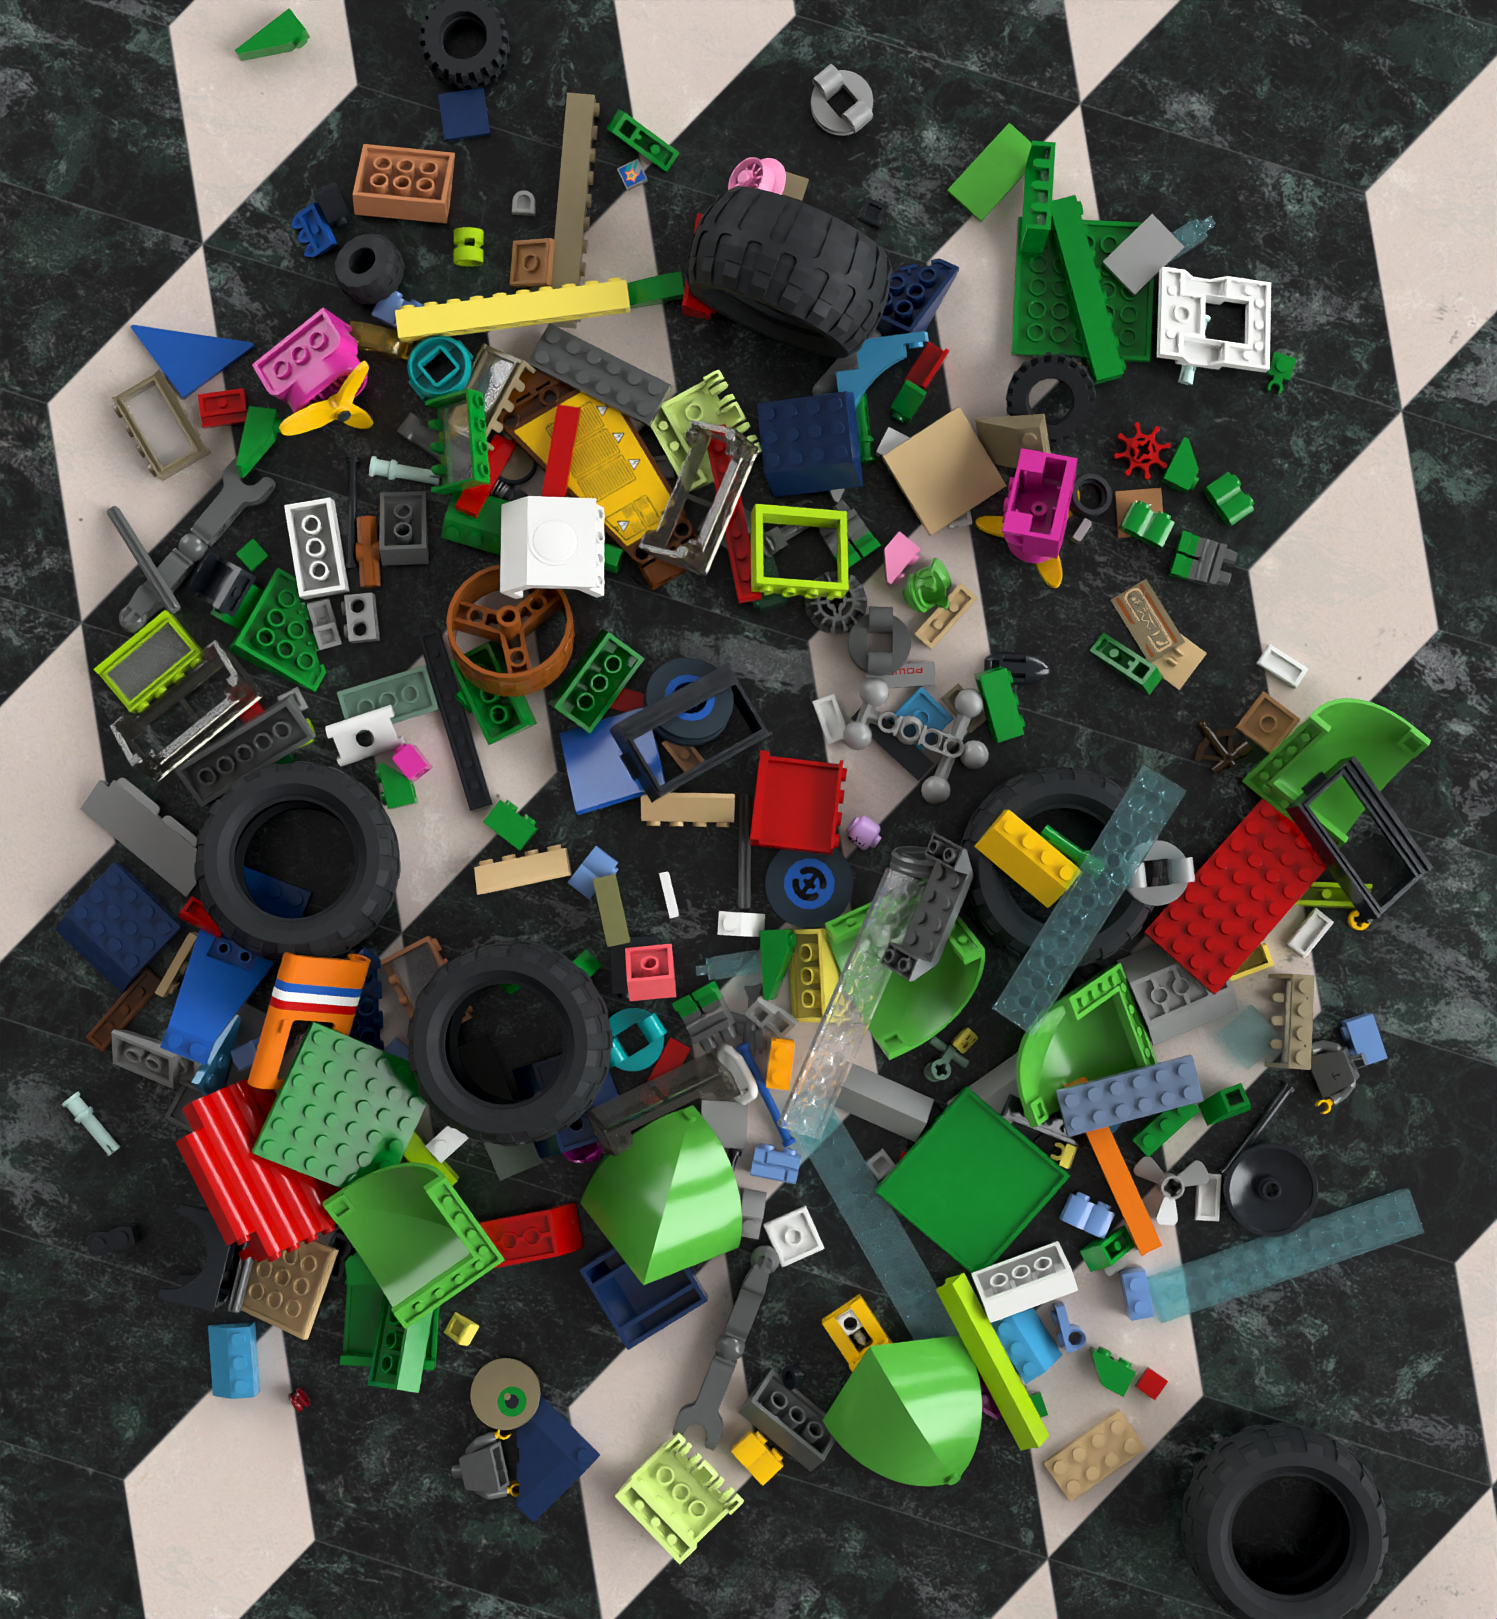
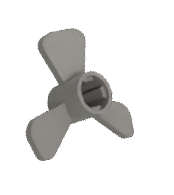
[1133,1156,1210,1226]

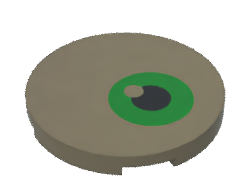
[470,1358,540,1430]

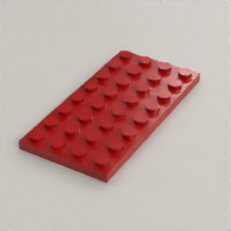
[1143,798,1327,995]

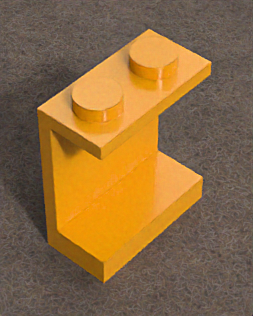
[765,1037,795,1091]

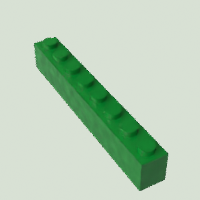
[1051,195,1126,385]

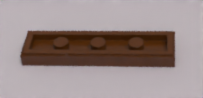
[85,967,162,1052]

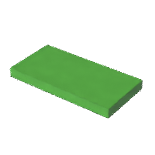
[947,123,1031,223]

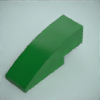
[627,271,684,309]

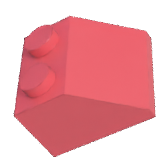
[625,944,676,1001]

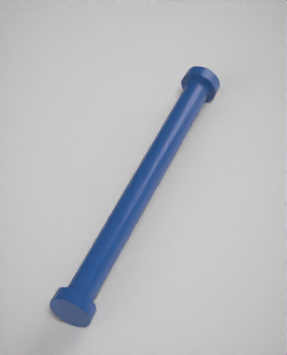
[735,1042,796,1147]

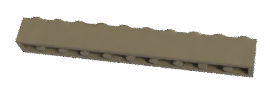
[548,93,600,329]

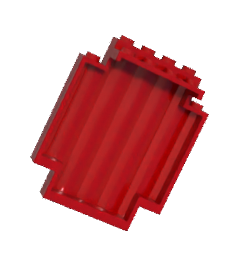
[176,1078,342,1263]

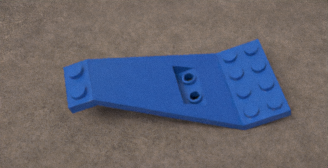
[160,865,313,1065]

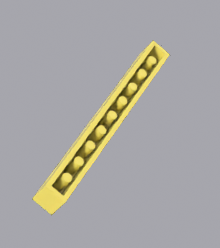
[395,277,631,343]

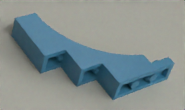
[836,331,929,410]

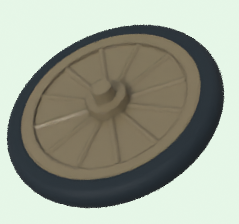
[498,440,538,485]

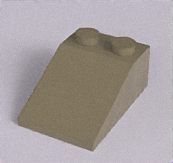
[975,414,1051,469]

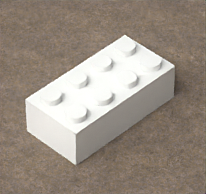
[284,498,350,600]
[971,1241,1078,1323]

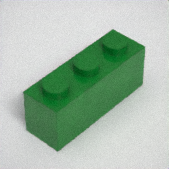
[974,666,1025,743]
[1129,1103,1200,1157]

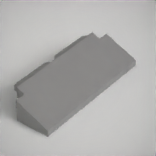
[80,778,198,897]

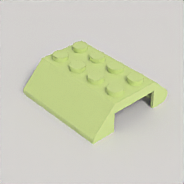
[651,370,762,492]
[615,1432,744,1564]

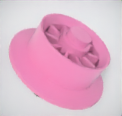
[728,157,786,195]

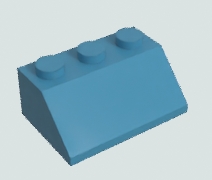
[991,1307,1062,1384]
[208,1322,260,1399]

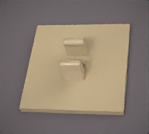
[1145,634,1207,690]

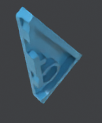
[191,1015,241,1096]

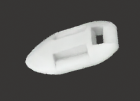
[716,1042,758,1105]

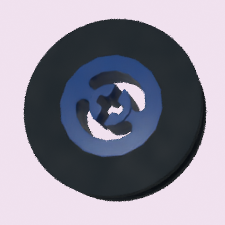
[643,658,734,747]
[765,848,854,928]

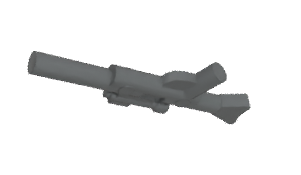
[730,983,767,1091]

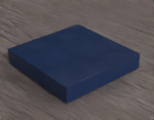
[438,88,491,142]

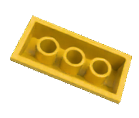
[974,809,1083,908]

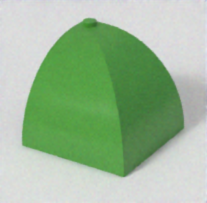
[1242,698,1431,848]
[825,878,985,1060]
[1016,962,1157,1128]
[581,1105,742,1285]
[322,1162,505,1330]
[822,1335,982,1486]

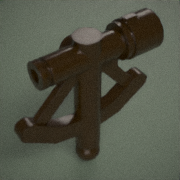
[1194,721,1253,775]

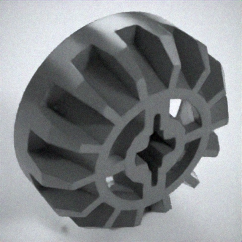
[805,571,867,634]

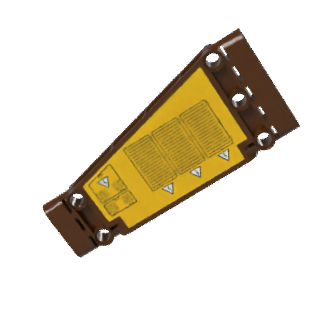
[485,370,709,590]

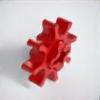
[1112,422,1171,481]

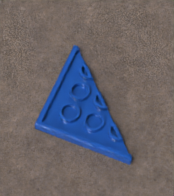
[131,325,255,399]

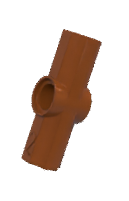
[356,516,381,588]

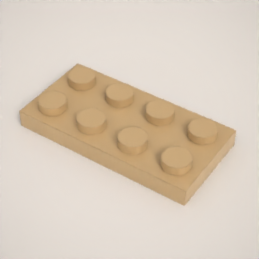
[1043,1409,1146,1502]

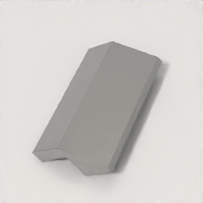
[946,1052,1020,1123]

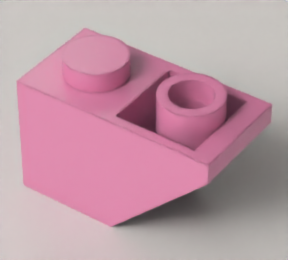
[883,531,920,587]

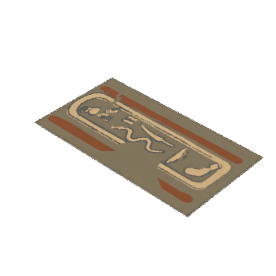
[1111,579,1185,663]

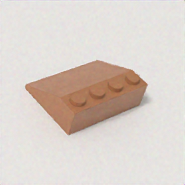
[352,144,455,223]

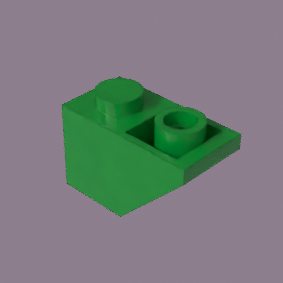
[375,763,418,809]
[1198,1083,1251,1126]
[1089,1346,1136,1397]

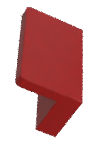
[904,342,950,391]

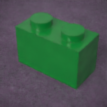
[483,799,538,851]

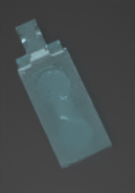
[1168,216,1216,264]
[695,949,761,980]

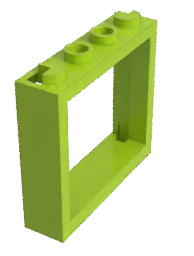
[751,504,849,600]

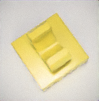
[1050,1143,1078,1169]

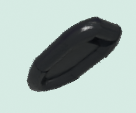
[984,652,1050,685]

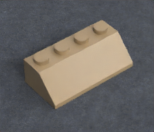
[641,793,735,827]
[474,844,573,895]

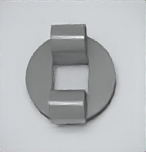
[811,64,873,136]
[1121,840,1195,906]

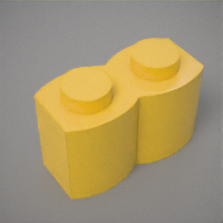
[731,1429,783,1485]

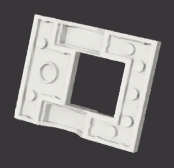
[1157,267,1271,373]

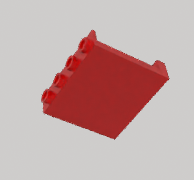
[749,750,847,855]

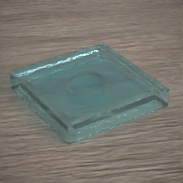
[1216,1004,1283,1070]

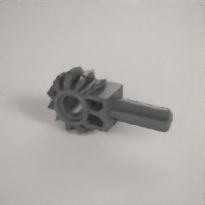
[750,525,810,560]

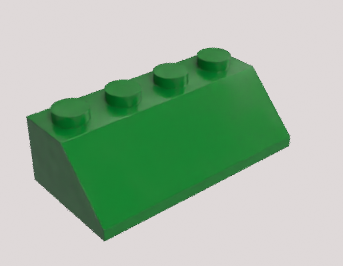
[441,490,509,555]
[548,629,644,734]
[450,641,537,745]
[368,1294,433,1393]

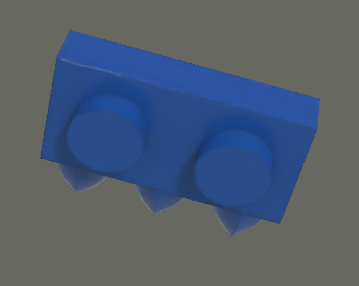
[291,203,338,257]

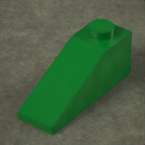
[235,8,310,61]
[606,110,679,172]
[236,406,282,478]
[1089,632,1163,695]
[759,928,797,1000]

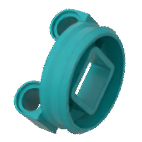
[407,335,475,402]
[609,1008,667,1071]

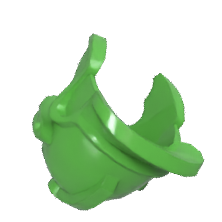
[902,557,951,613]

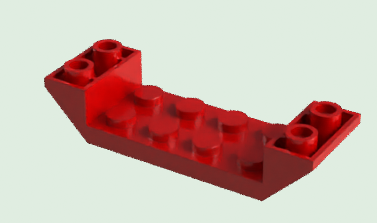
[478,1202,584,1268]

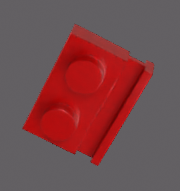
[198,388,248,429]

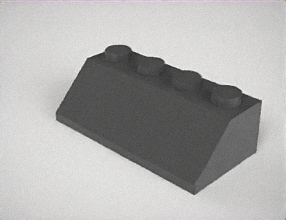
[738,1369,836,1472]

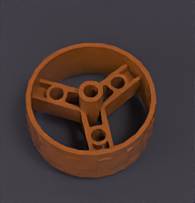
[446,564,575,697]

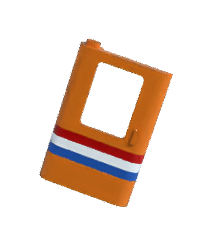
[247,952,370,1090]

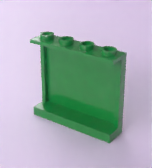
[340,1280,440,1370]

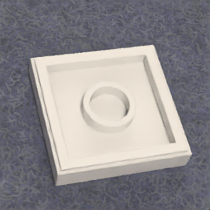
[763,1205,825,1268]

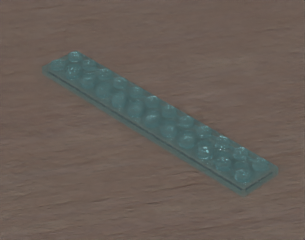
[992,765,1187,1035]
[784,1089,959,1341]
[1147,1187,1424,1323]

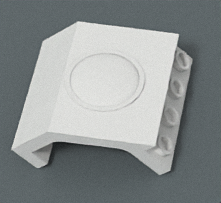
[500,496,605,599]

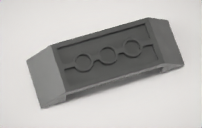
[880,833,974,982]

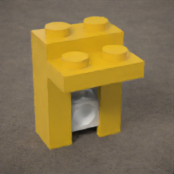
[822,1294,893,1372]

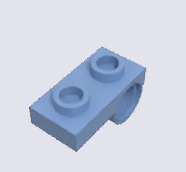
[1051,1301,1086,1353]

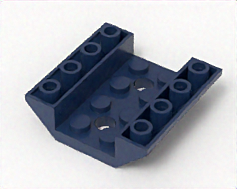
[512,1054,629,1158]

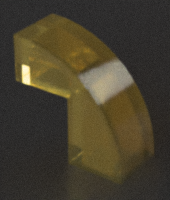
[349,321,413,360]

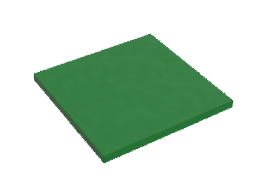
[874,1086,1071,1273]

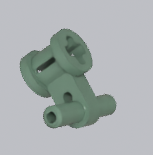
[923,1036,969,1082]

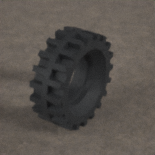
[1006,352,1096,445]

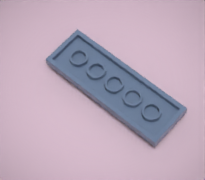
[1055,1054,1204,1137]

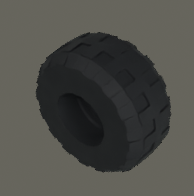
[334,233,405,305]

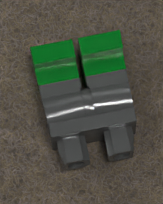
[817,500,881,569]
[1168,530,1238,588]
[672,981,737,1052]

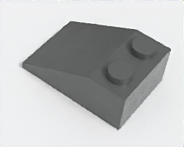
[379,491,429,566]

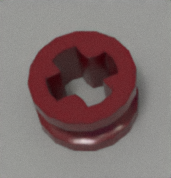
[288,1388,310,1412]

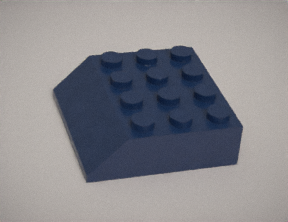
[757,391,863,497]
[55,863,187,993]
[579,1246,708,1350]

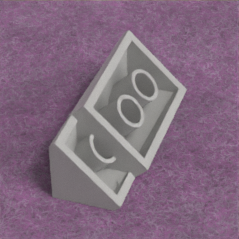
[111,1029,202,1091]
[830,1061,934,1142]

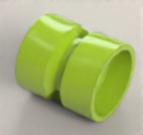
[453,227,484,267]

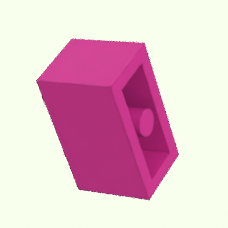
[392,743,433,781]

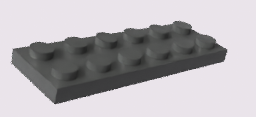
[527,323,672,427]

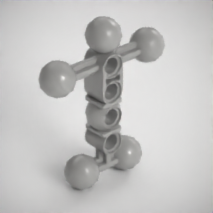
[843,677,989,805]

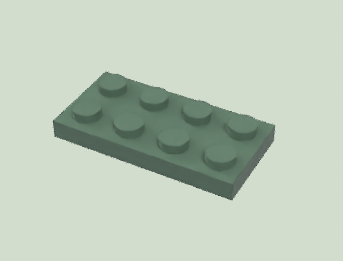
[337,665,440,735]

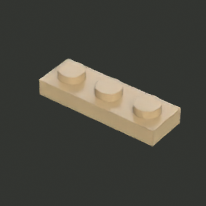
[914,583,977,650]
[155,931,198,997]

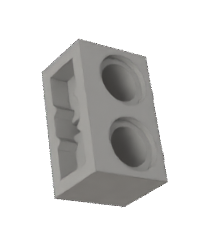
[341,592,380,643]

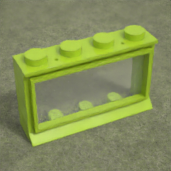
[93,610,206,714]

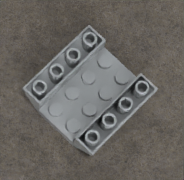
[1117,944,1238,1046]

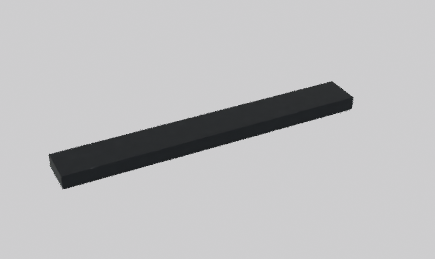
[417,628,493,811]

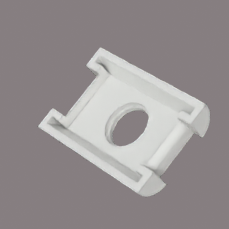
[325,705,406,767]

